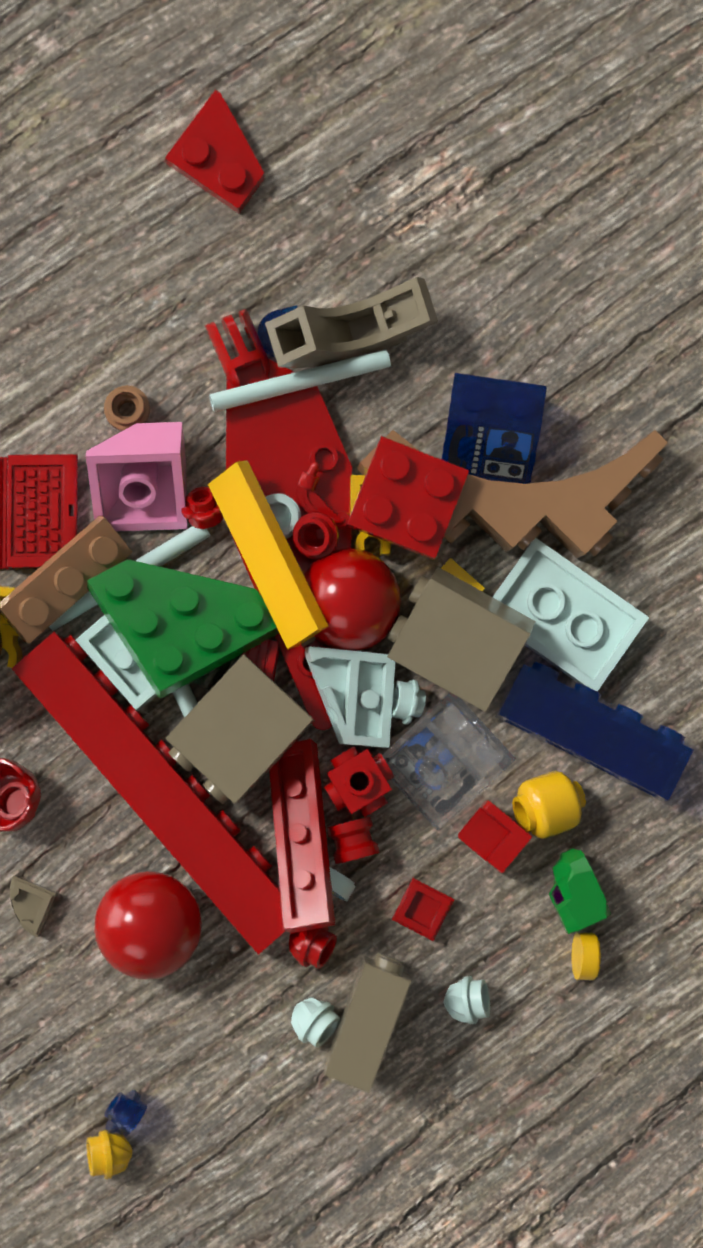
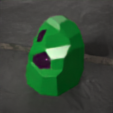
[549,848,611,934]

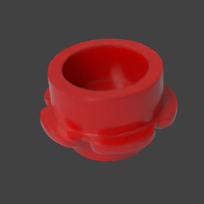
[181,487,224,529]

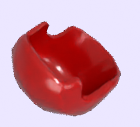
[0,758,41,832]

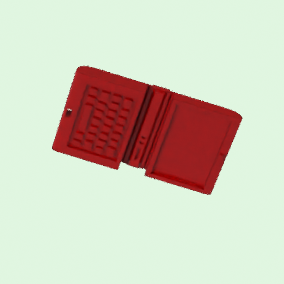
[0,454,78,569]

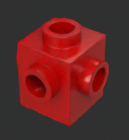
[324,746,395,817]

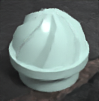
[444,976,490,1024]
[291,997,341,1048]

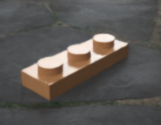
[0,516,133,644]

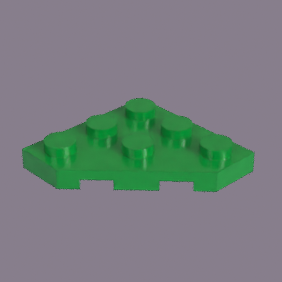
[87,559,279,699]

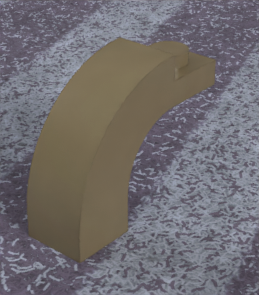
[265,277,438,368]

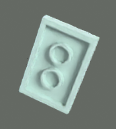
[493,538,649,694]

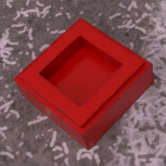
[391,877,455,942]

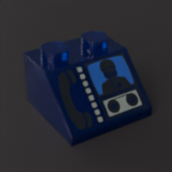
[441,373,547,484]

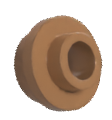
[104,386,150,431]

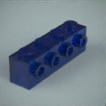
[495,662,694,801]

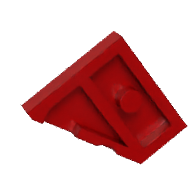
[165,89,265,214]

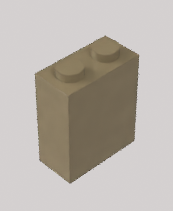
[387,567,536,712]
[165,655,315,804]
[323,952,411,1093]

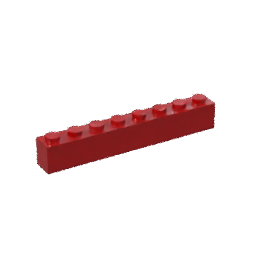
[11,632,285,955]

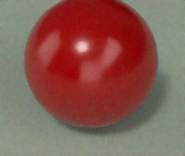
[304,548,401,651]
[94,871,202,980]

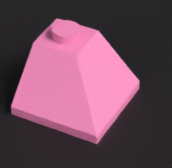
[86,422,188,531]

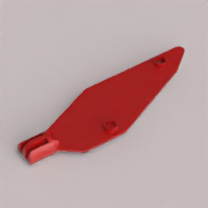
[205,308,352,730]

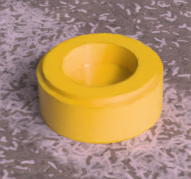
[571,932,601,980]

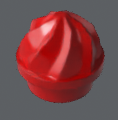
[293,512,339,559]
[289,927,337,969]

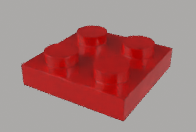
[346,436,469,560]

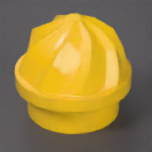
[86,1130,133,1179]

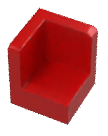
[458,800,532,873]

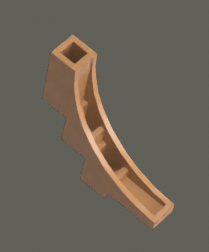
[357,430,668,558]

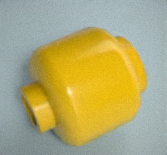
[512,771,586,839]

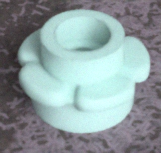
[392,679,426,725]

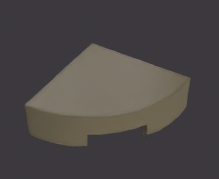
[9,875,59,937]

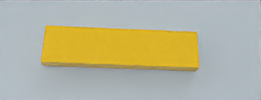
[208,460,328,649]

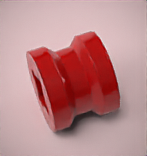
[326,816,380,864]

